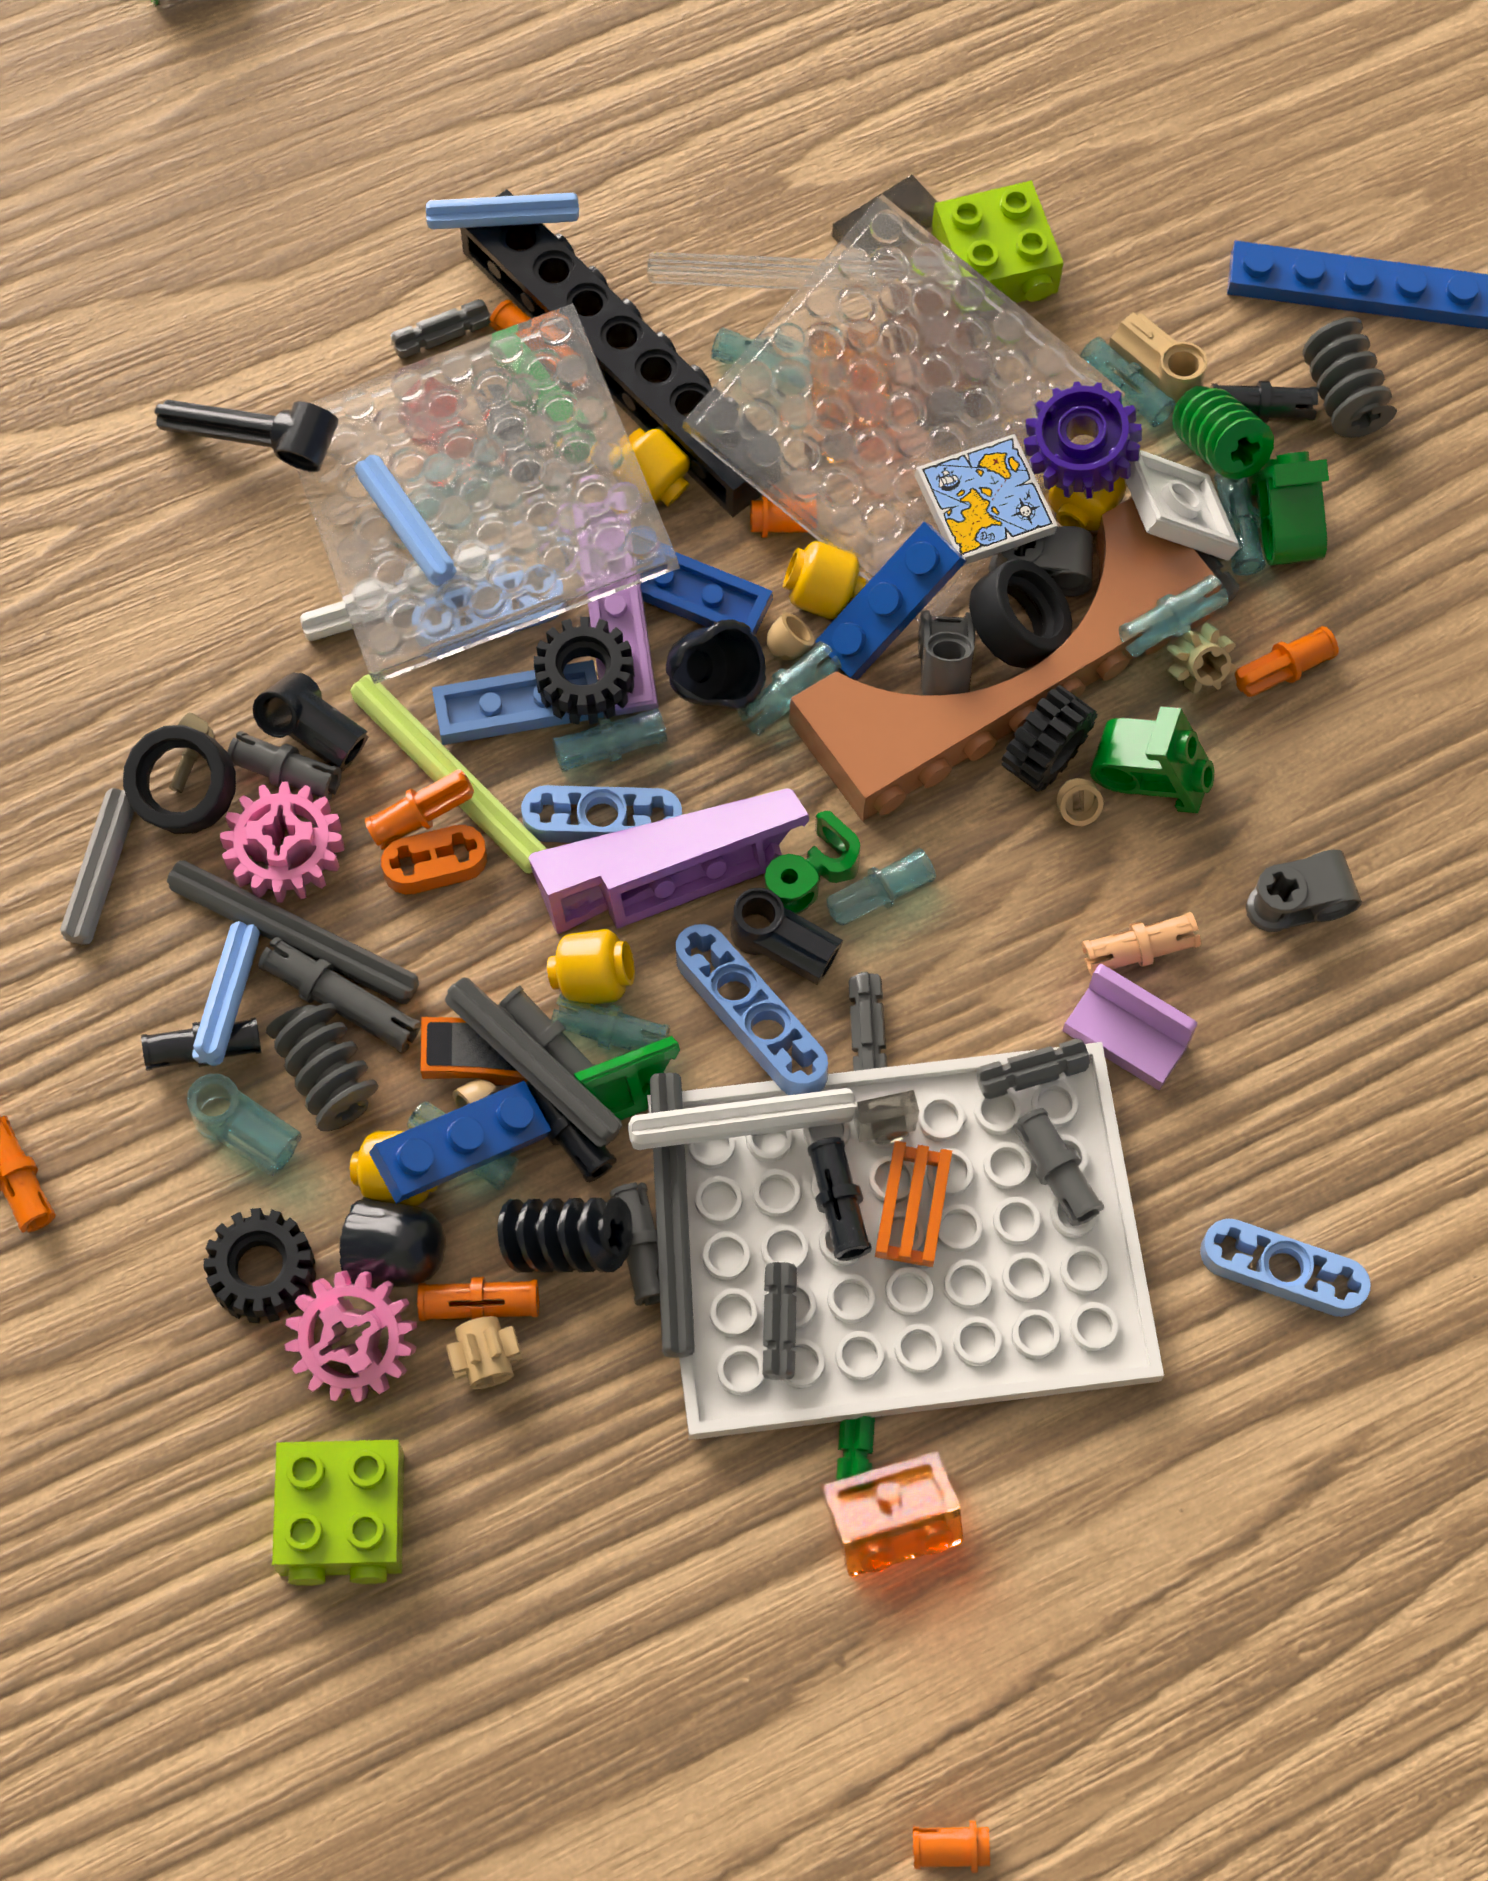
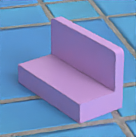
[1062,964,1198,1091]

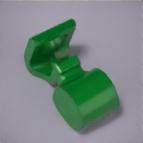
[765,811,861,915]

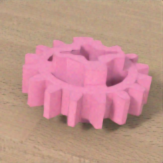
[220,782,344,903]
[284,1270,417,1402]

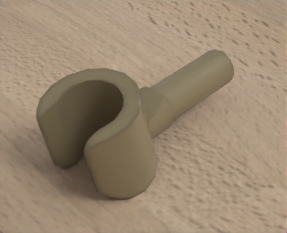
[169,713,215,793]

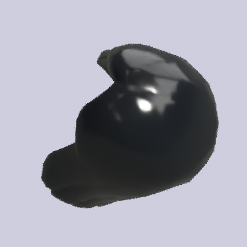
[666,619,766,709]
[339,1197,446,1289]

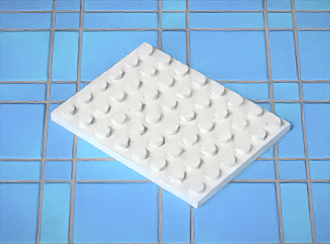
[647,1042,1164,1440]

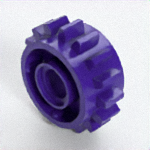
[1024,381,1142,499]

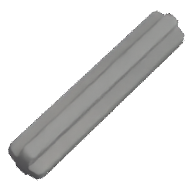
[60,788,135,945]

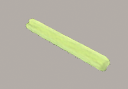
[350,675,546,874]

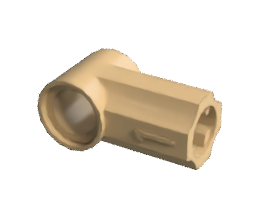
[1109,312,1208,410]

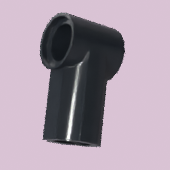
[252,673,369,772]
[730,888,843,985]

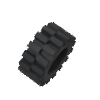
[534,617,635,725]
[1002,685,1098,792]
[203,1208,316,1324]

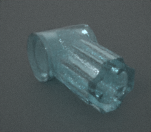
[187,1074,302,1177]

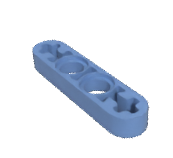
[676,924,828,1095]

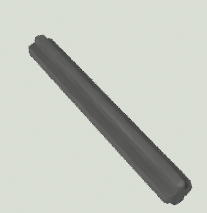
[167,860,419,1004]
[650,1072,695,1358]

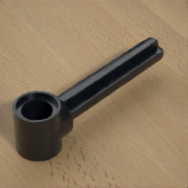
[154,400,339,472]

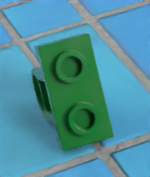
[1248,451,1329,566]
[1089,707,1215,814]

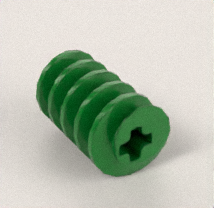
[1172,386,1274,480]

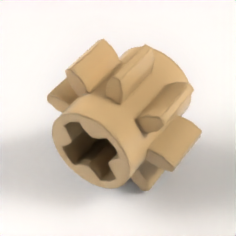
[1167,622,1237,694]
[446,1316,523,1389]

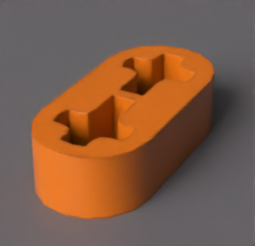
[381,825,487,895]

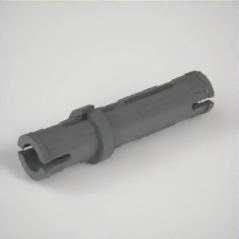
[258,937,421,1054]

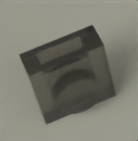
[854,1090,920,1145]

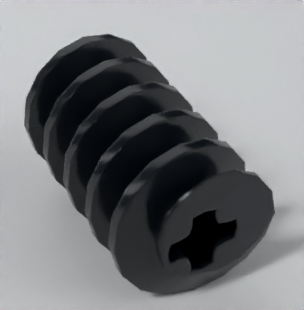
[497,1197,633,1273]

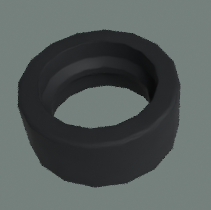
[969,558,1072,669]
[123,725,236,834]

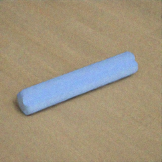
[426,193,579,230]
[355,455,457,586]
[192,921,260,1066]

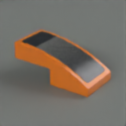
[420,1017,528,1085]

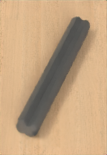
[445,977,622,1148]

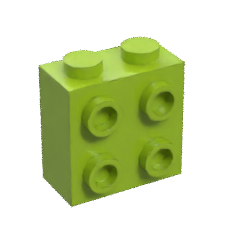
[931,180,1064,316]
[272,1440,404,1586]

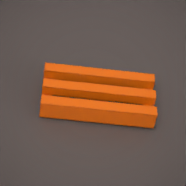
[875,1140,952,1268]

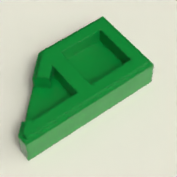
[574,1036,680,1121]

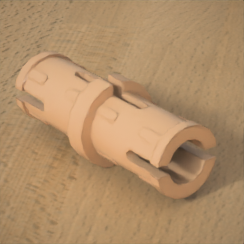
[1082,912,1201,976]

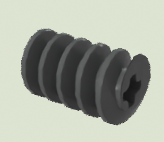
[1302,317,1398,438]
[266,1003,379,1131]

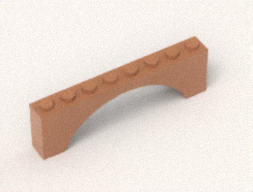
[789,497,1222,822]

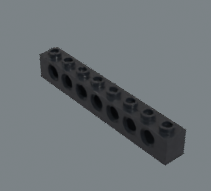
[460,189,781,517]

